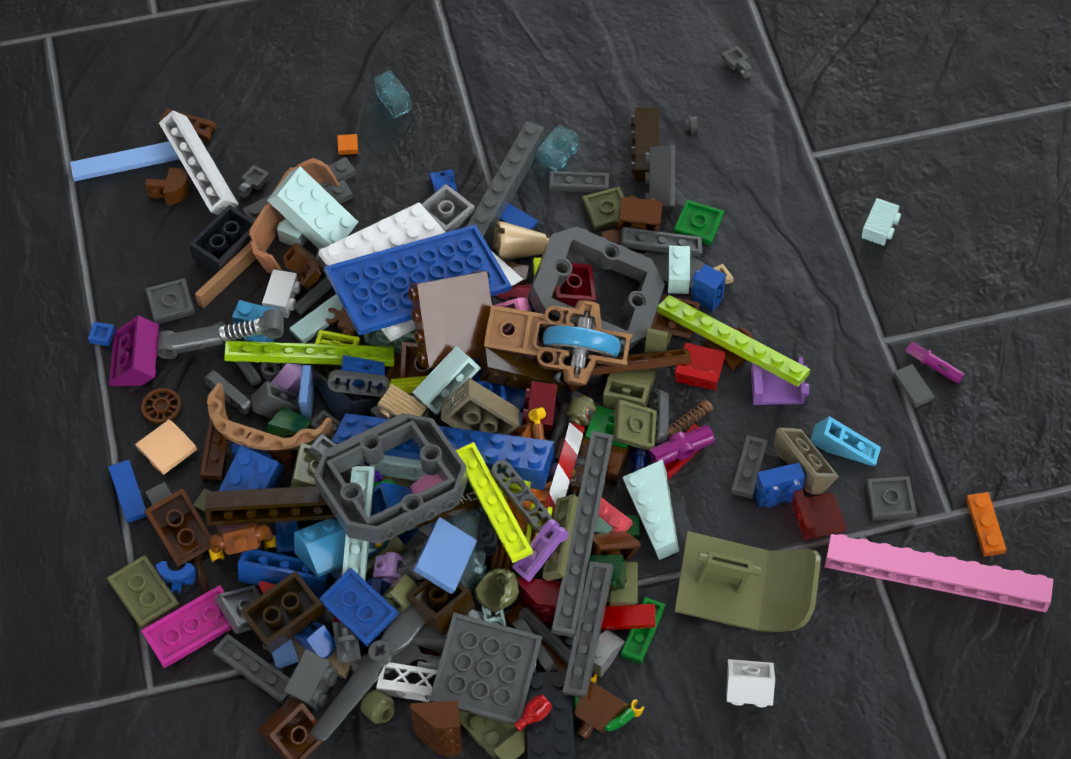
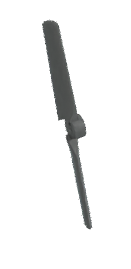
[311,603,425,741]

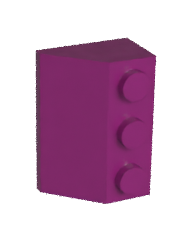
[109,315,159,386]

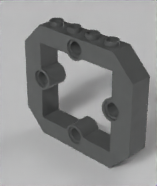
[527,227,665,353]
[314,413,468,544]

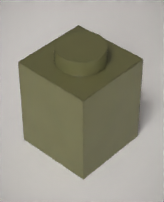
[382,574,418,612]

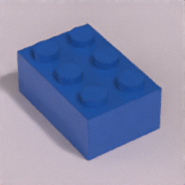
[219,445,285,491]

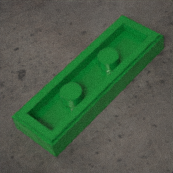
[620,597,666,665]

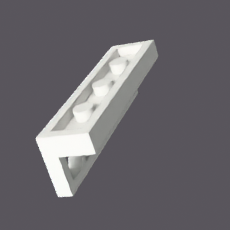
[376,662,437,702]

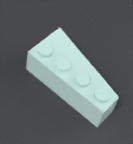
[623,460,679,560]

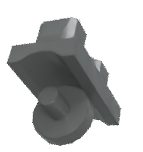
[332,622,362,664]

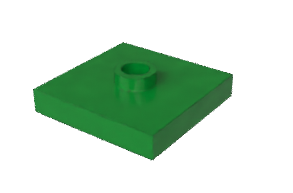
[673,200,724,245]

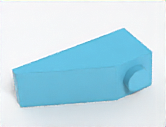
[810,416,881,466]

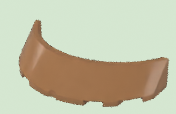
[207,383,333,451]

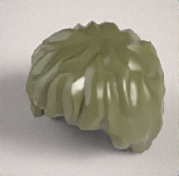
[474,568,519,612]

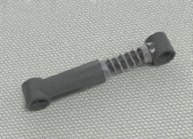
[156,309,284,359]

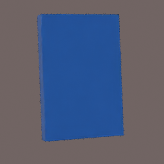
[319,567,399,646]

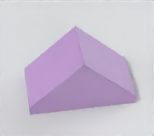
[271,363,303,393]

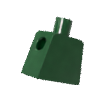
[266,407,312,438]

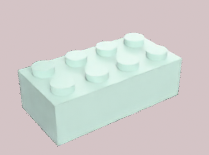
[267,167,358,249]

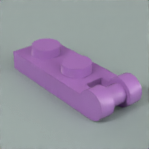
[512,519,569,582]

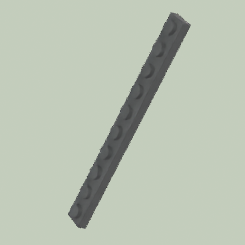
[551,431,613,638]

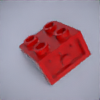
[675,343,726,391]

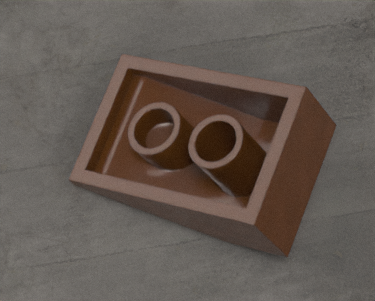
[144,488,212,567]

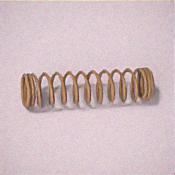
[668,399,713,439]

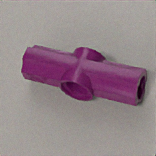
[649,425,715,464]

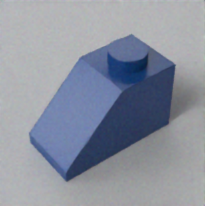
[293,621,336,659]

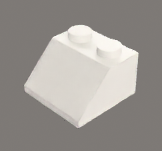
[726,659,775,707]

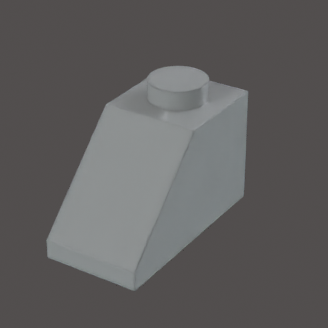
[592,630,626,678]

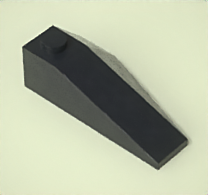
[304,364,382,421]

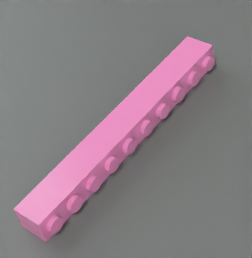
[825,534,1053,612]

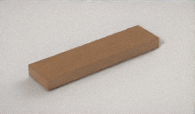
[195,242,257,309]

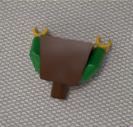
[573,673,644,739]

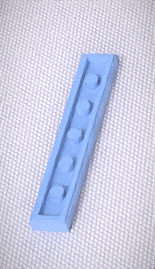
[70,141,179,181]

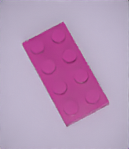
[141,585,232,668]

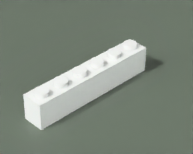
[159,110,239,215]

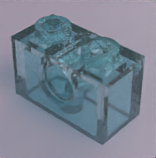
[374,70,411,118]
[537,125,579,171]

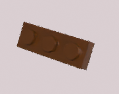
[200,419,231,480]

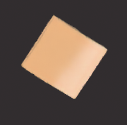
[135,420,197,475]

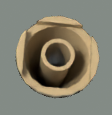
[492,221,549,261]

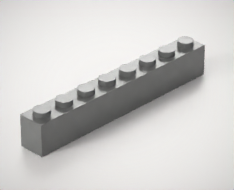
[466,121,544,244]

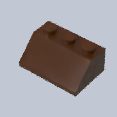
[555,428,630,483]
[411,700,462,757]

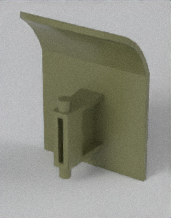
[674,531,821,632]

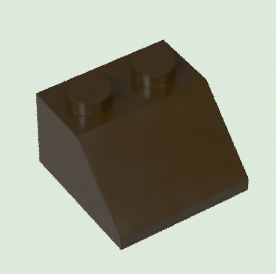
[407,579,475,636]

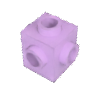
[373,552,404,586]

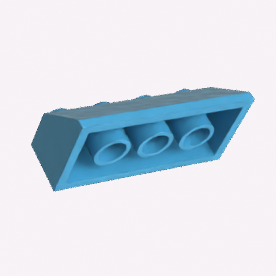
[294,505,390,578]

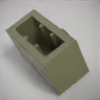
[606,562,638,606]

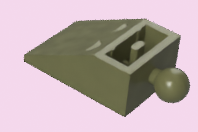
[603,368,658,415]

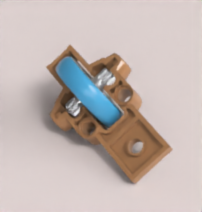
[484,300,632,386]

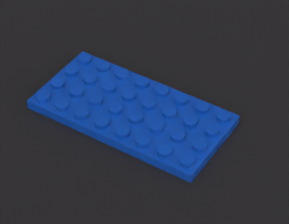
[324,224,512,335]

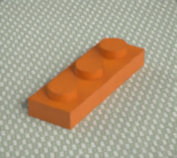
[966,492,1006,557]

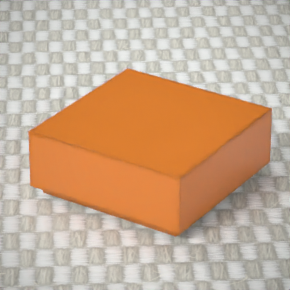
[338,134,358,155]

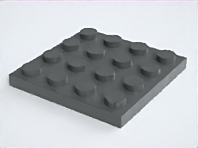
[429,612,542,725]

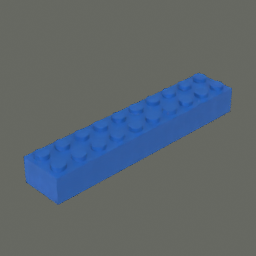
[332,413,555,490]

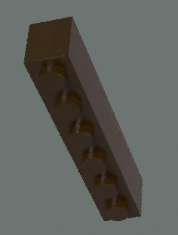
[205,486,337,526]

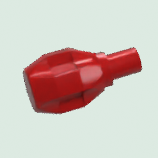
[514,694,552,731]

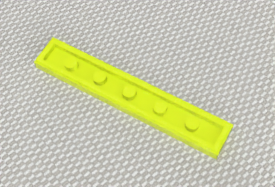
[455,442,533,563]

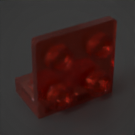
[791,490,847,541]

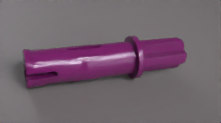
[906,342,965,384]

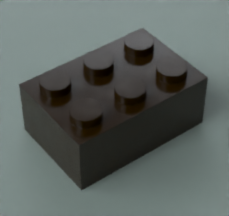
[240,570,325,654]

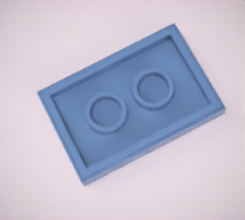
[413,517,477,594]

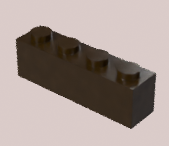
[631,107,659,182]
[477,348,565,397]

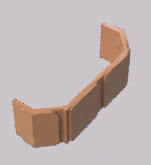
[249,158,340,274]

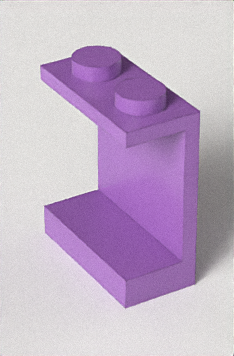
[751,357,809,405]

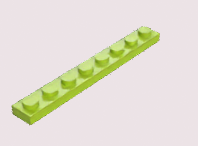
[657,295,810,387]
[225,341,394,367]

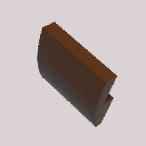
[651,294,700,340]

